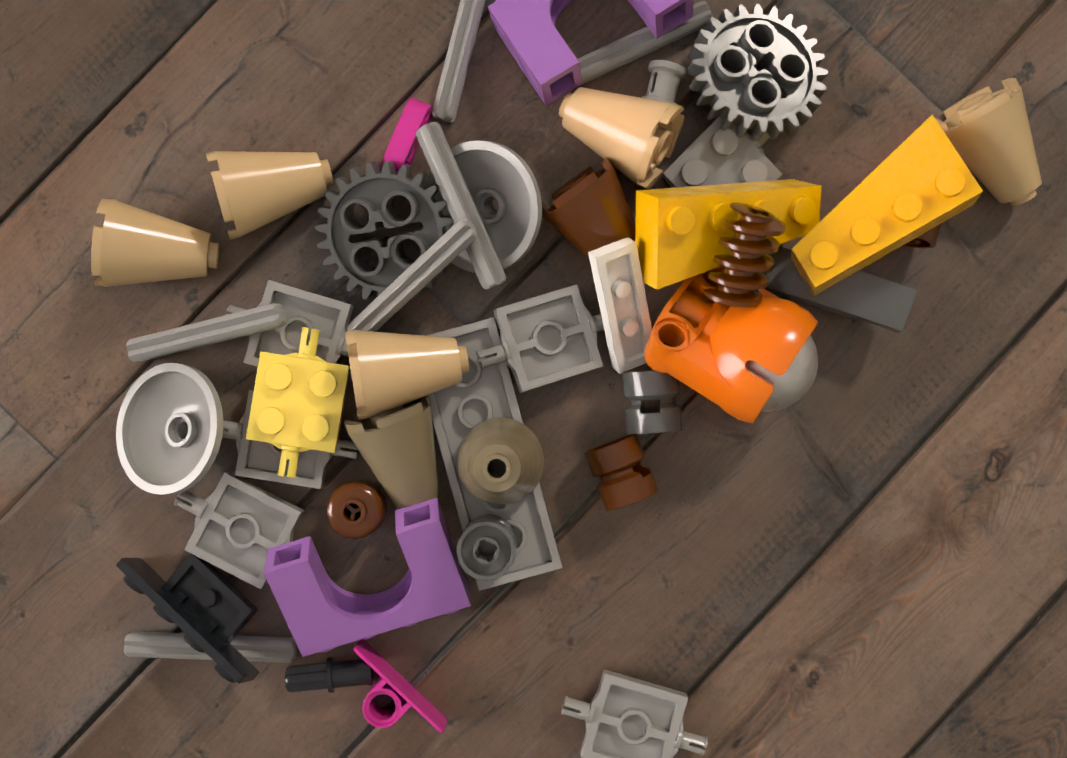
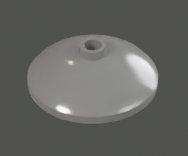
[425,140,542,273]
[116,363,223,495]

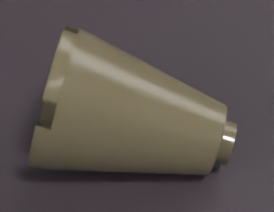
[344,395,440,510]
[457,418,544,505]

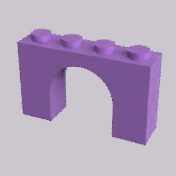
[488,0,693,106]
[264,498,471,657]

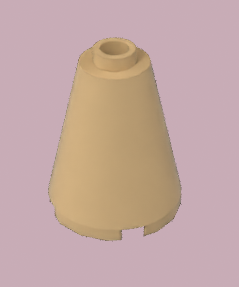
[935,78,1042,206]
[559,87,684,189]
[206,151,334,240]
[91,199,220,287]
[345,330,469,420]

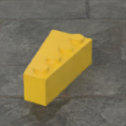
[791,114,983,296]
[635,179,822,290]

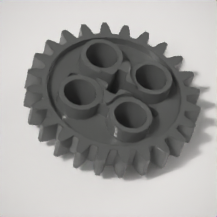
[687,3,828,141]
[315,160,454,300]

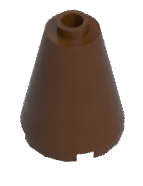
[542,157,635,258]

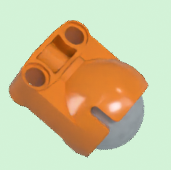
[644,266,818,424]

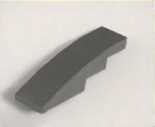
[764,247,917,333]

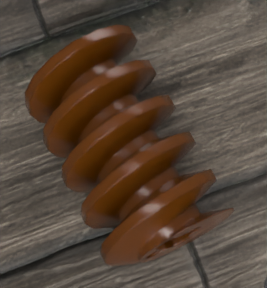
[703,202,786,307]

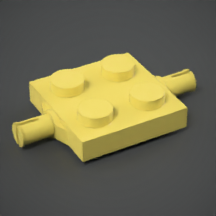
[246,327,350,478]

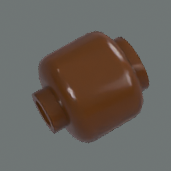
[327,480,387,539]

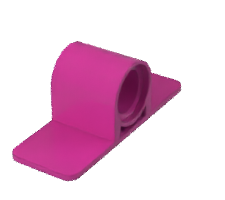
[353,640,447,733]

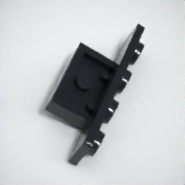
[116,554,259,684]

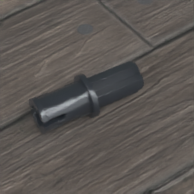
[285,657,373,693]

